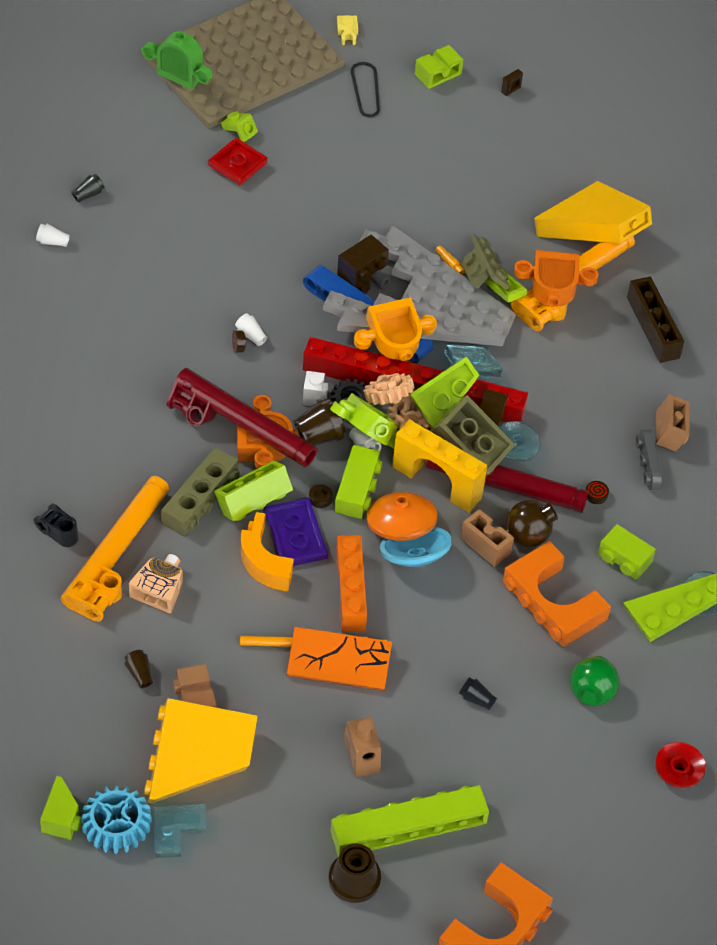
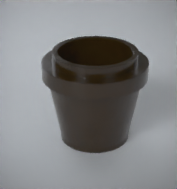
[293,397,346,446]
[329,844,381,903]

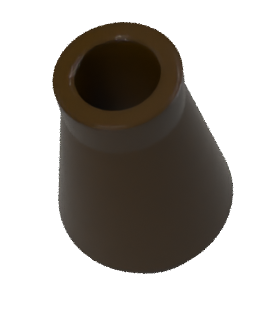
[124,650,153,689]

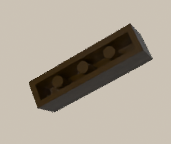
[627,276,684,363]

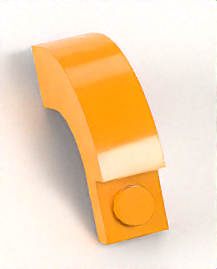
[241,512,294,592]

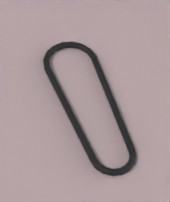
[351,62,380,117]

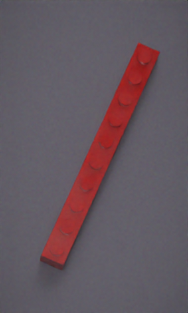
[303,337,529,426]

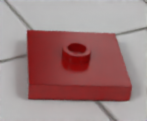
[208,137,268,186]

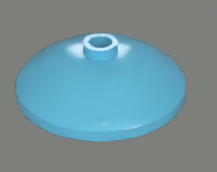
[380,527,452,567]

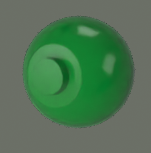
[570,656,619,706]

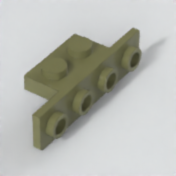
[461,234,510,290]

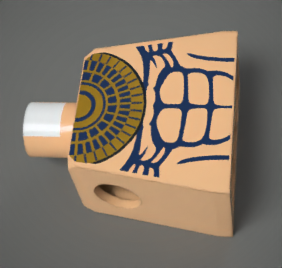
[129,554,183,614]

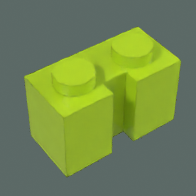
[415,45,463,89]
[598,524,656,581]

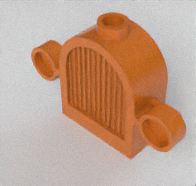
[514,250,599,307]
[237,395,298,469]

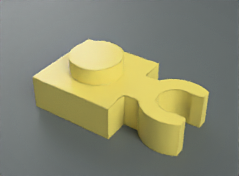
[337,15,358,45]

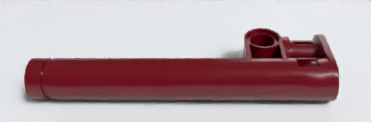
[166,368,318,467]
[426,459,589,513]

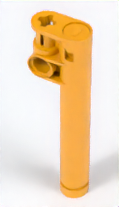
[511,236,635,332]
[60,476,170,622]

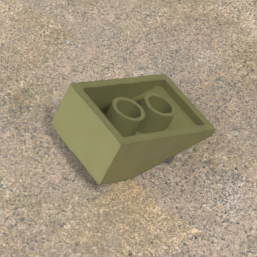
[430,395,515,476]

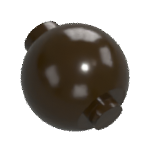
[504,500,558,547]

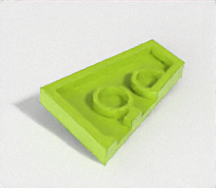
[409,356,479,428]

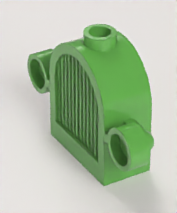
[141,31,213,90]

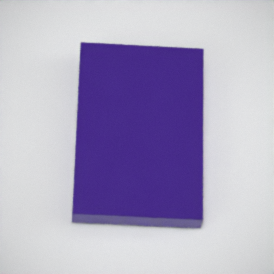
[263,498,328,566]

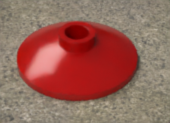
[655,742,706,788]

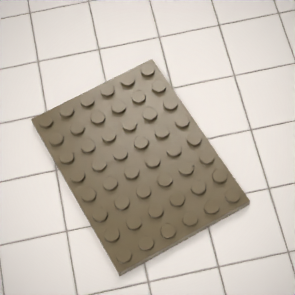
[141,0,345,129]

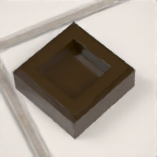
[501,69,523,96]

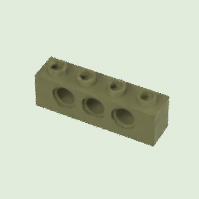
[161,447,240,537]

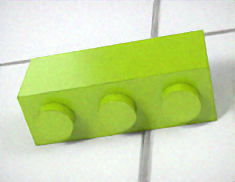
[335,445,383,519]
[214,460,293,521]

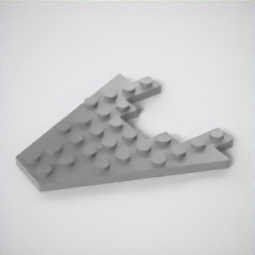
[322,226,516,346]

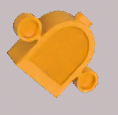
[354,297,437,361]

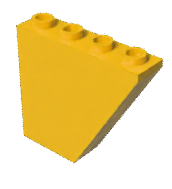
[534,181,652,243]
[144,698,258,804]

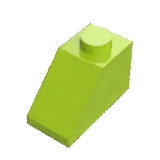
[40,776,82,840]

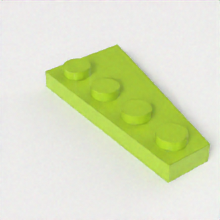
[623,573,717,642]

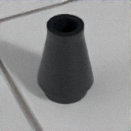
[459,677,497,710]

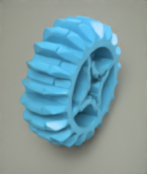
[81,785,152,854]

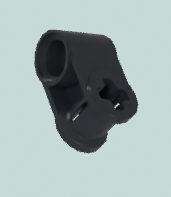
[34,503,79,547]

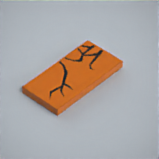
[287,627,392,691]

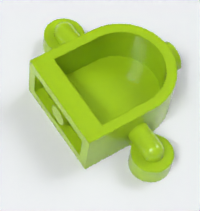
[330,393,399,449]

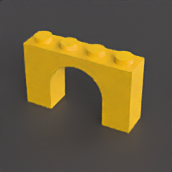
[392,419,487,513]

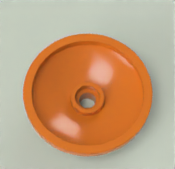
[367,492,437,541]

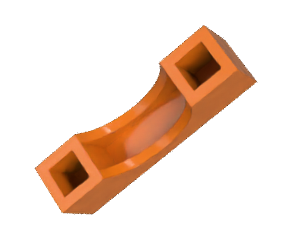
[336,535,367,632]

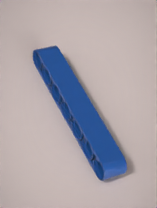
[303,265,433,364]

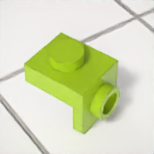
[221,111,258,142]

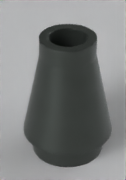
[71,174,105,203]

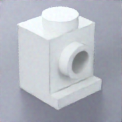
[303,371,328,407]

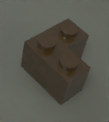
[337,235,389,294]

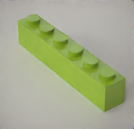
[330,785,489,857]

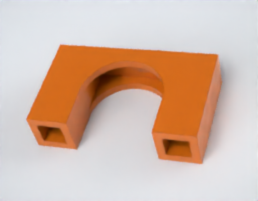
[503,541,611,648]
[438,862,553,945]

